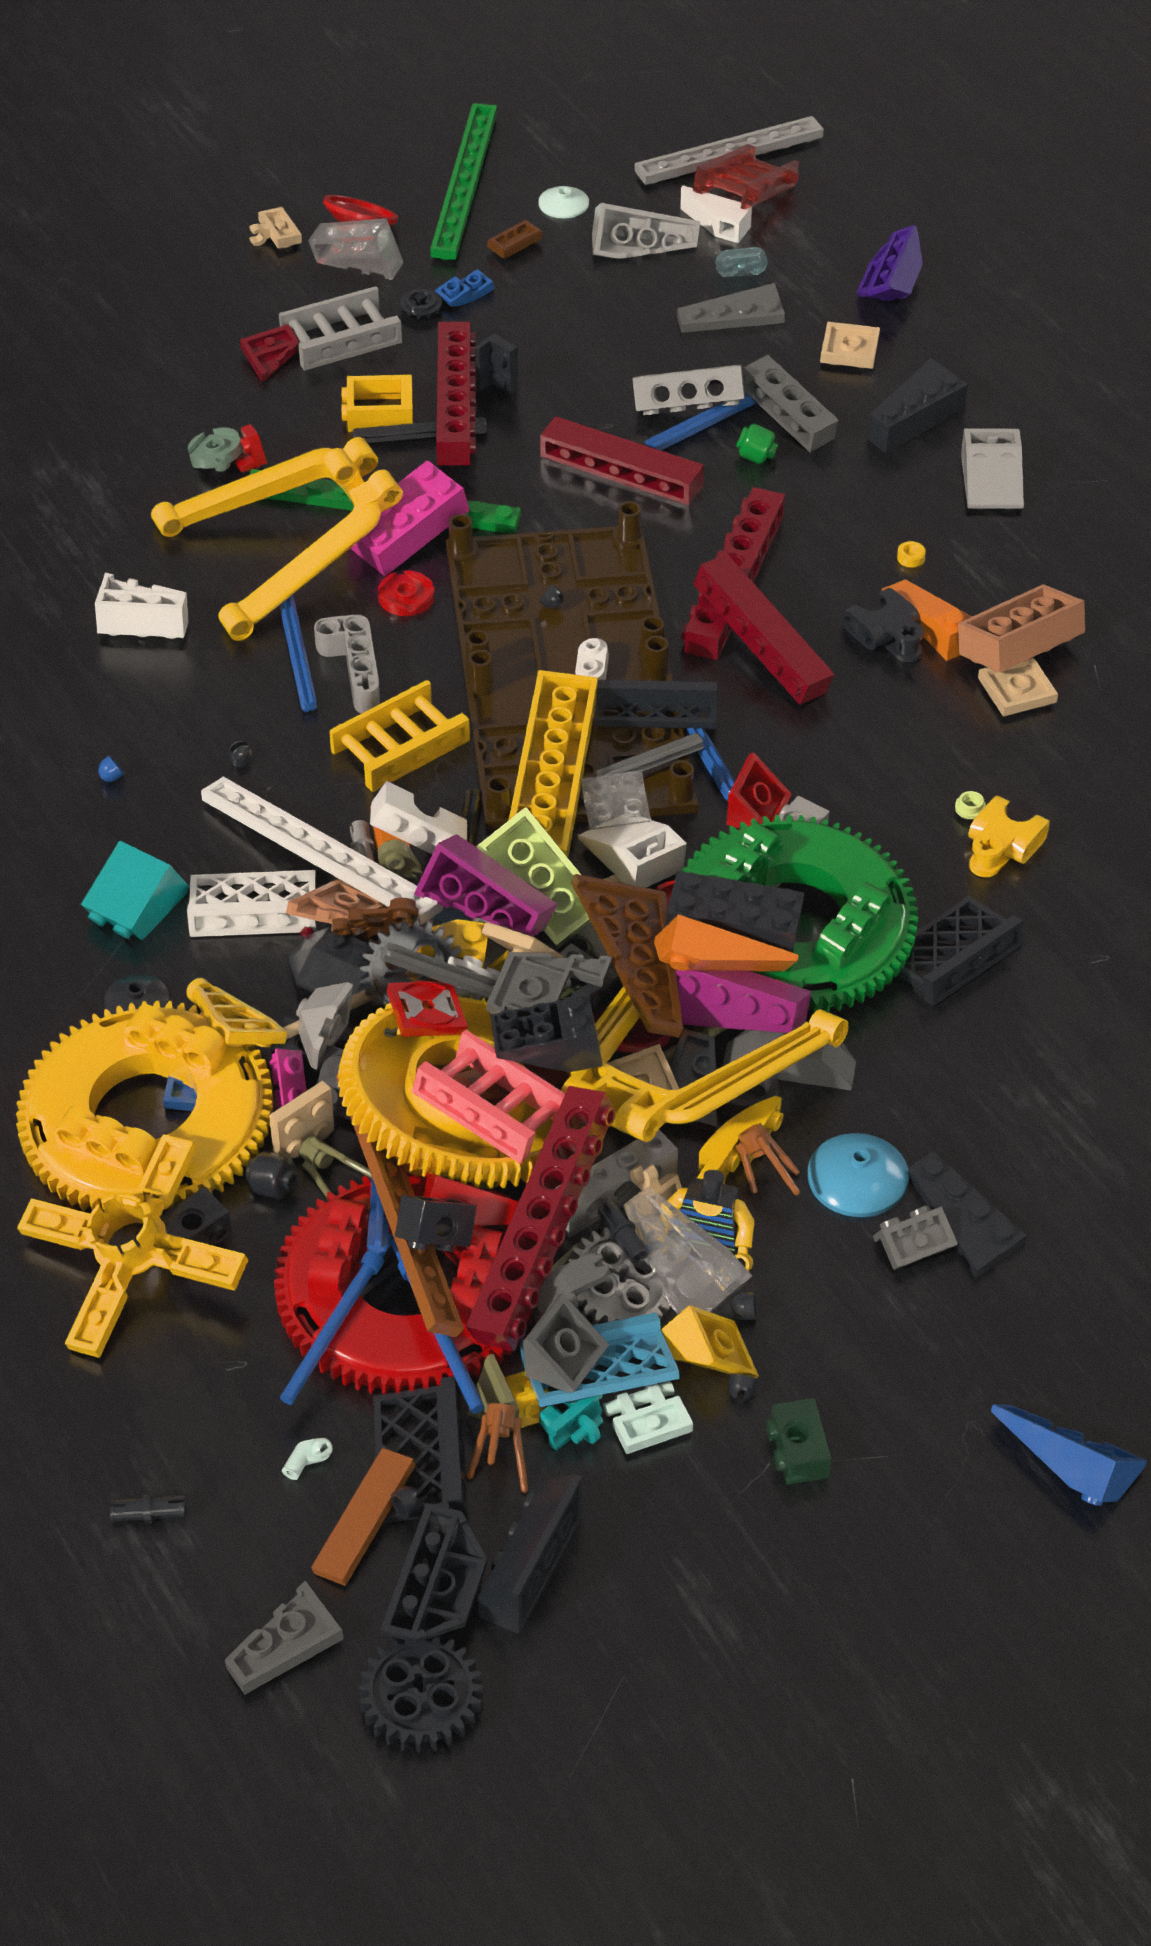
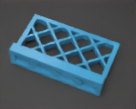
[520,1312,680,1407]

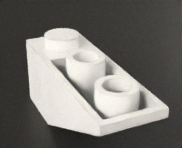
[680,186,752,243]

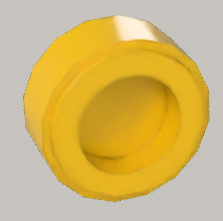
[897,541,926,568]

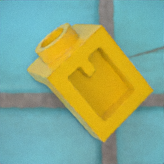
[504,1371,548,1428]

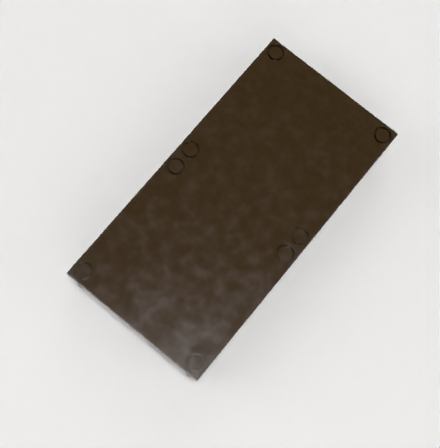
[446,501,698,830]

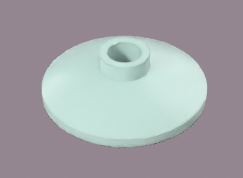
[539,186,589,219]

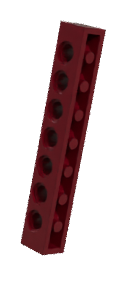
[436,322,476,465]
[681,487,785,660]
[465,1085,616,1351]

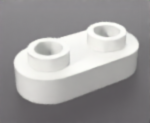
[575,638,609,683]

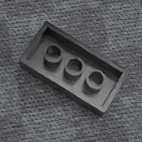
[665,871,804,953]

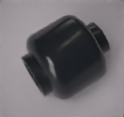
[246,1151,298,1199]

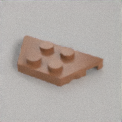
[286,879,388,929]

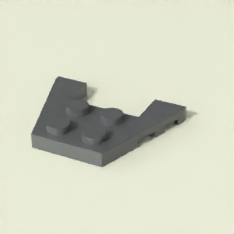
[486,952,612,1014]

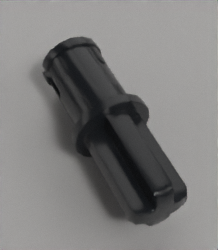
[598,1201,650,1264]

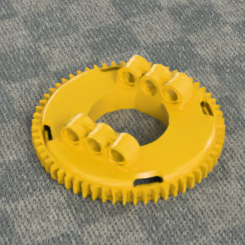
[338,993,585,1190]
[16,1001,274,1215]

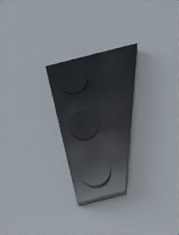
[669,1028,717,1133]

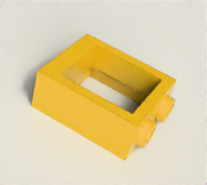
[342,375,413,432]

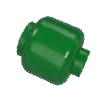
[736,424,778,464]

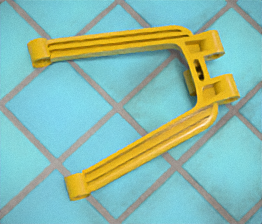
[151,437,403,641]
[561,969,849,1142]

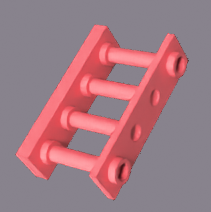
[412,1030,565,1164]

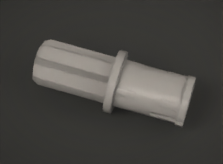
[349,820,375,861]

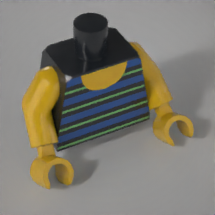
[648,1170,754,1273]

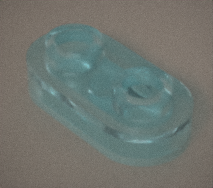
[715,247,768,277]

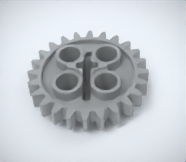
[566,1227,677,1325]

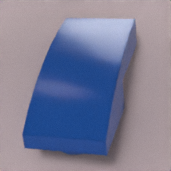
[435,269,495,307]

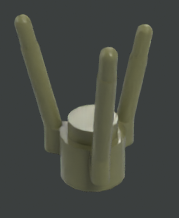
[299,1135,372,1198]

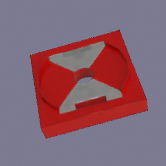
[387,981,468,1037]

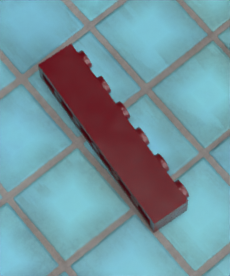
[540,416,704,505]
[693,554,834,705]

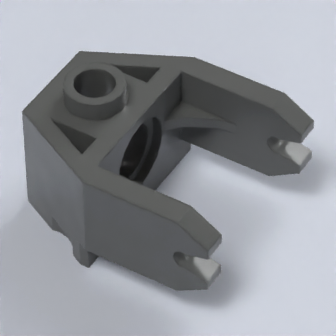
[531,1254,610,1325]

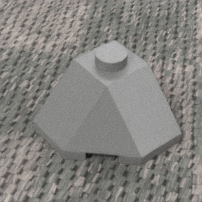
[296,982,353,1070]

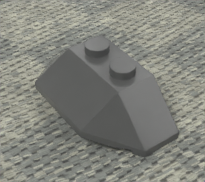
[722,1021,856,1090]

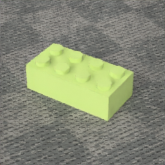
[476,807,591,948]

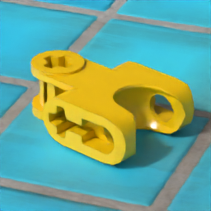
[968,796,1050,877]

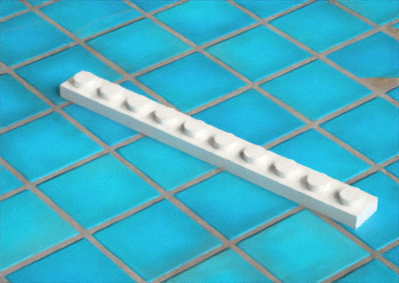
[201,777,443,925]

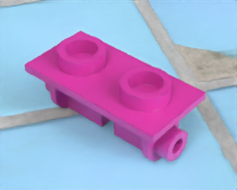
[269,1049,307,1111]

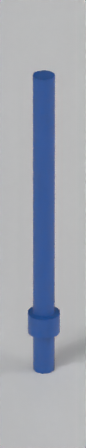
[280,1233,394,1405]
[391,1239,485,1414]

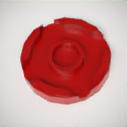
[378,571,435,616]

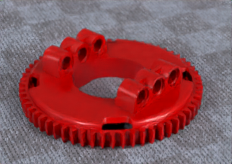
[274,1172,535,1394]

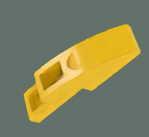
[697,1096,784,1184]

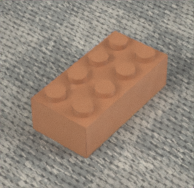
[958,584,1085,672]

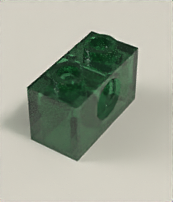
[766,1398,831,1485]

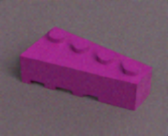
[676,970,812,1033]

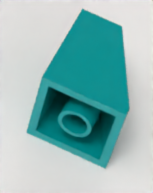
[81,841,190,940]

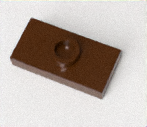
[487,220,543,259]

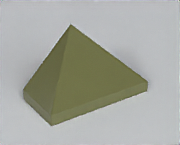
[467,1354,519,1420]

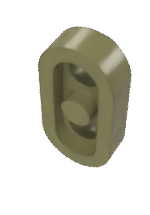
[378,840,423,885]

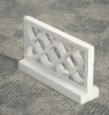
[187,870,316,937]

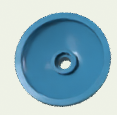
[808,1133,909,1217]

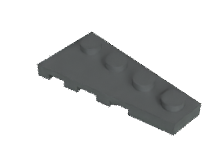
[677,283,785,333]

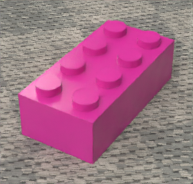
[350,460,469,576]

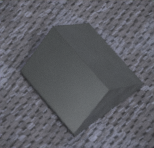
[523,1293,609,1393]

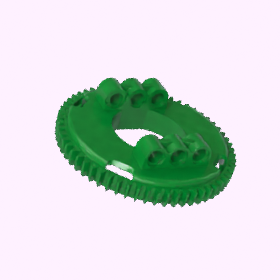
[682,814,918,1014]

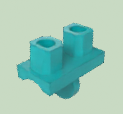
[539,1395,603,1451]

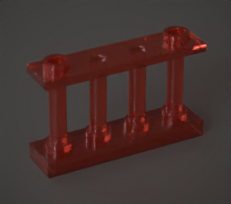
[693,144,799,210]

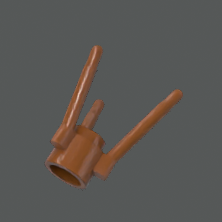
[735,1123,800,1195]
[466,1403,528,1493]

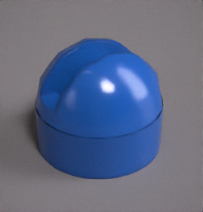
[98,755,124,782]

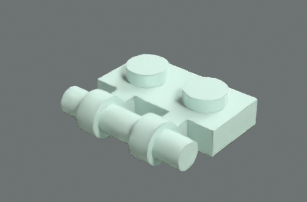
[603,1381,693,1454]

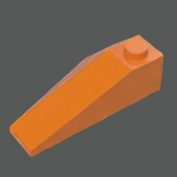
[882,579,972,661]
[654,914,798,971]

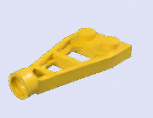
[187,978,287,1047]

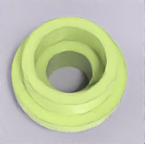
[955,791,986,819]

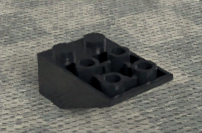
[490,995,603,1072]

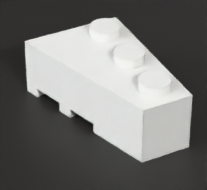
[95,573,188,639]

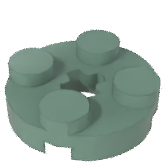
[188,428,244,471]

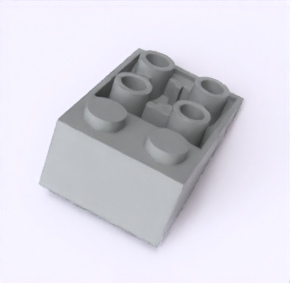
[961,429,1024,509]

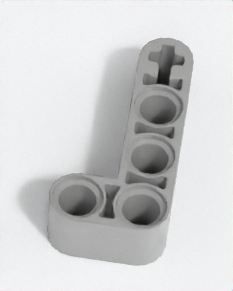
[314,615,380,713]

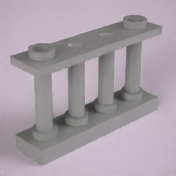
[279,286,402,371]

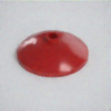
[323,195,398,234]

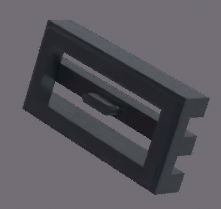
[360,1246,408,1309]

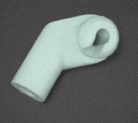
[282,1438,333,1480]

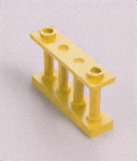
[330,680,470,792]

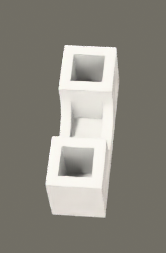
[370,781,467,854]

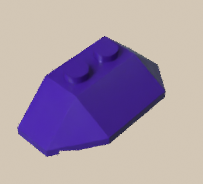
[856,225,923,301]

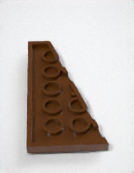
[571,874,683,1038]

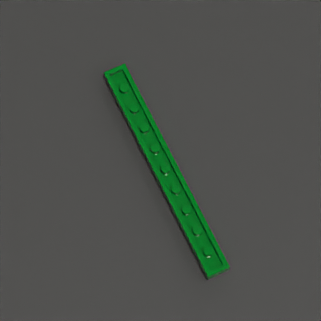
[430,103,497,260]
[249,469,521,534]

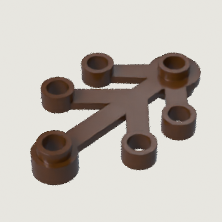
[331,897,423,942]

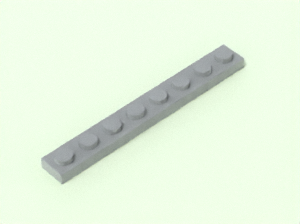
[635,116,824,185]

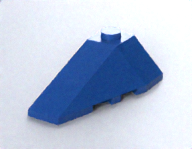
[991,1404,1147,1506]

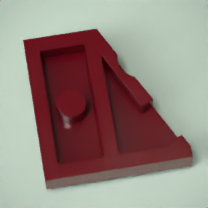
[240,324,300,382]

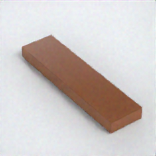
[311,1448,416,1586]

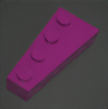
[413,834,557,937]

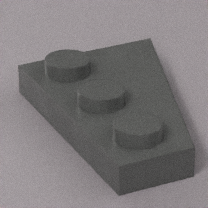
[225,1581,344,1694]

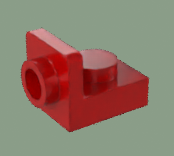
[234,424,267,472]

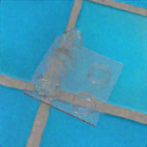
[581,770,651,830]

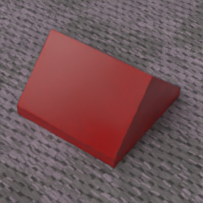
[727,752,792,828]

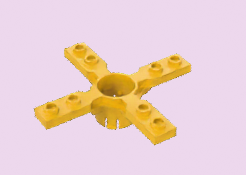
[17,1134,248,1358]

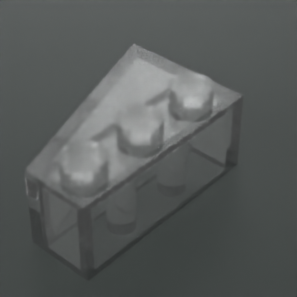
[308,218,404,280]

